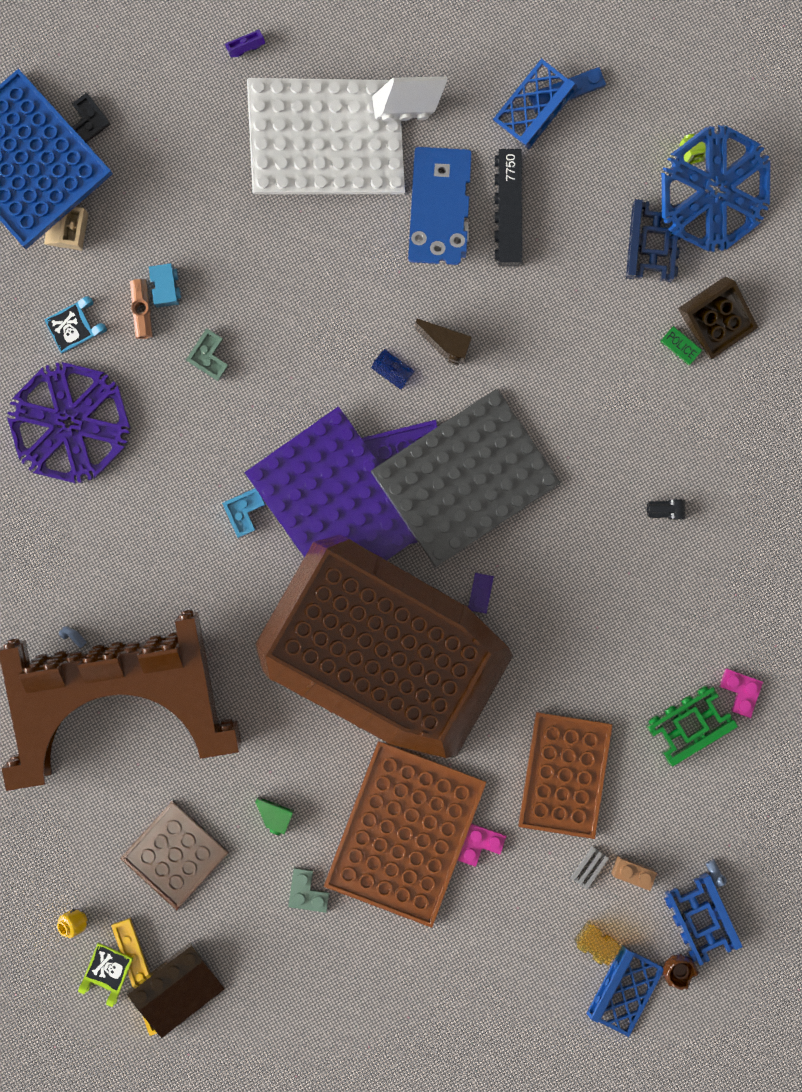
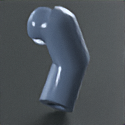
[706,859,727,888]

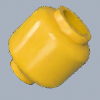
[57,909,87,938]

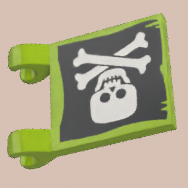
[78,942,133,1007]

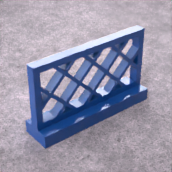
[493,58,578,149]
[586,945,663,1037]

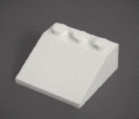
[372,76,447,122]

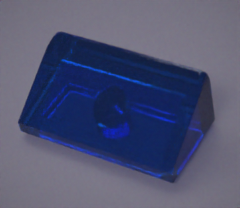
[371,349,415,389]

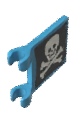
[44,296,107,354]

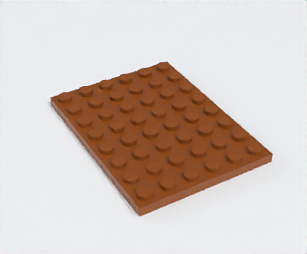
[323,741,486,928]

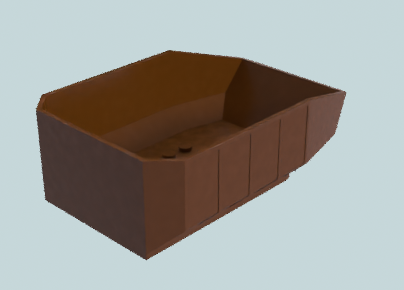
[255,535,513,758]

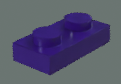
[225,29,265,58]
[468,573,494,614]

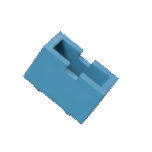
[149,263,182,308]

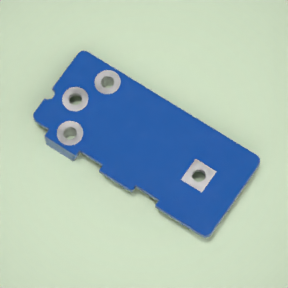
[408,147,471,265]

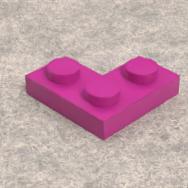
[719,669,763,718]
[458,823,506,867]

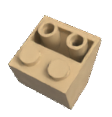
[44,207,88,251]

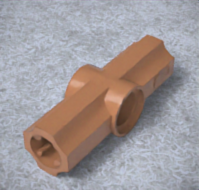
[130,279,153,339]

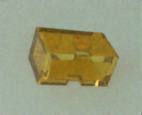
[574,920,622,966]

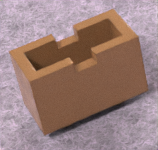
[611,855,657,891]

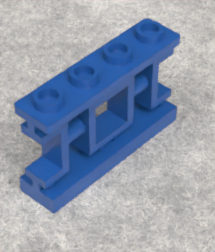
[664,872,743,966]

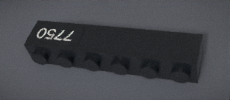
[494,149,522,267]

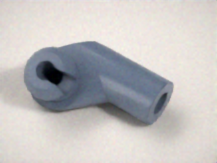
[59,626,87,648]

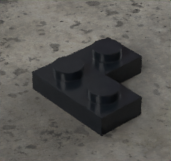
[72,92,111,143]

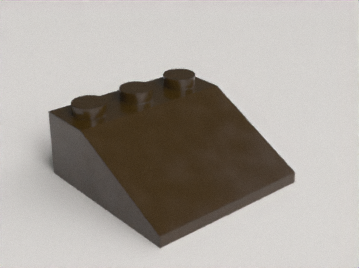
[678,276,758,360]

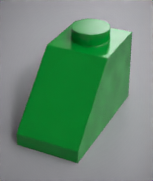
[255,797,294,836]

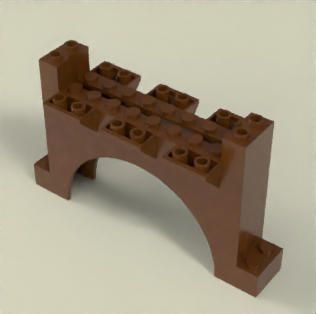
[0,610,242,791]

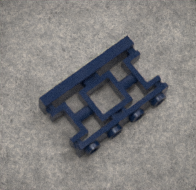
[626,199,680,283]

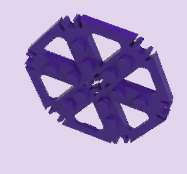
[7,362,131,484]

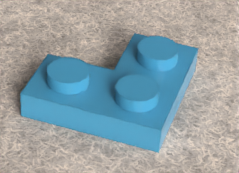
[222,488,265,538]

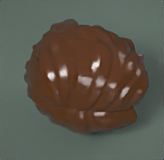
[663,954,699,990]

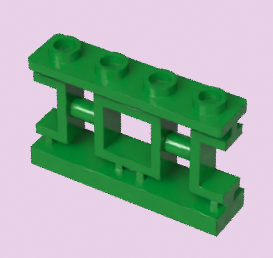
[646,685,738,767]

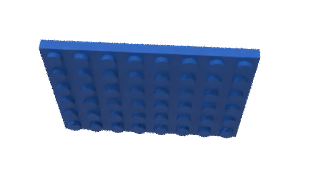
[0,69,113,249]

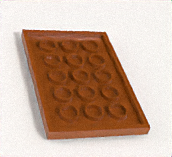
[518,712,613,839]

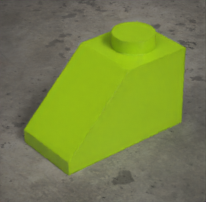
[679,134,706,164]

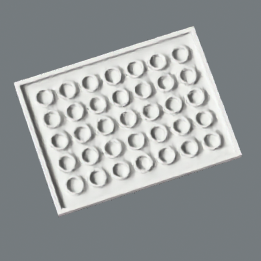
[247,78,405,194]

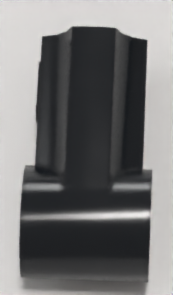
[647,499,685,520]

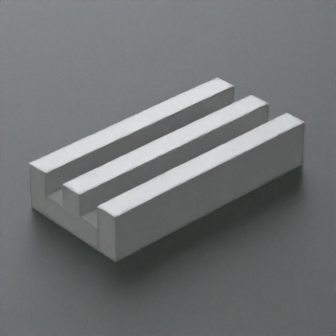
[570,846,609,890]

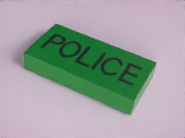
[660,326,702,365]

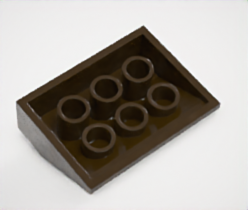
[127,942,225,1038]

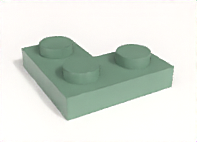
[186,328,229,382]
[288,867,329,913]

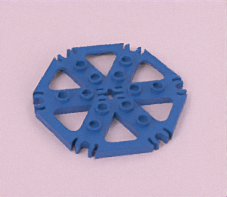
[661,125,770,252]

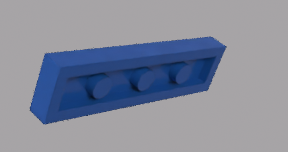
[529,67,606,113]

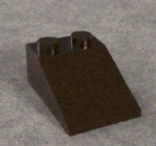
[415,318,472,366]

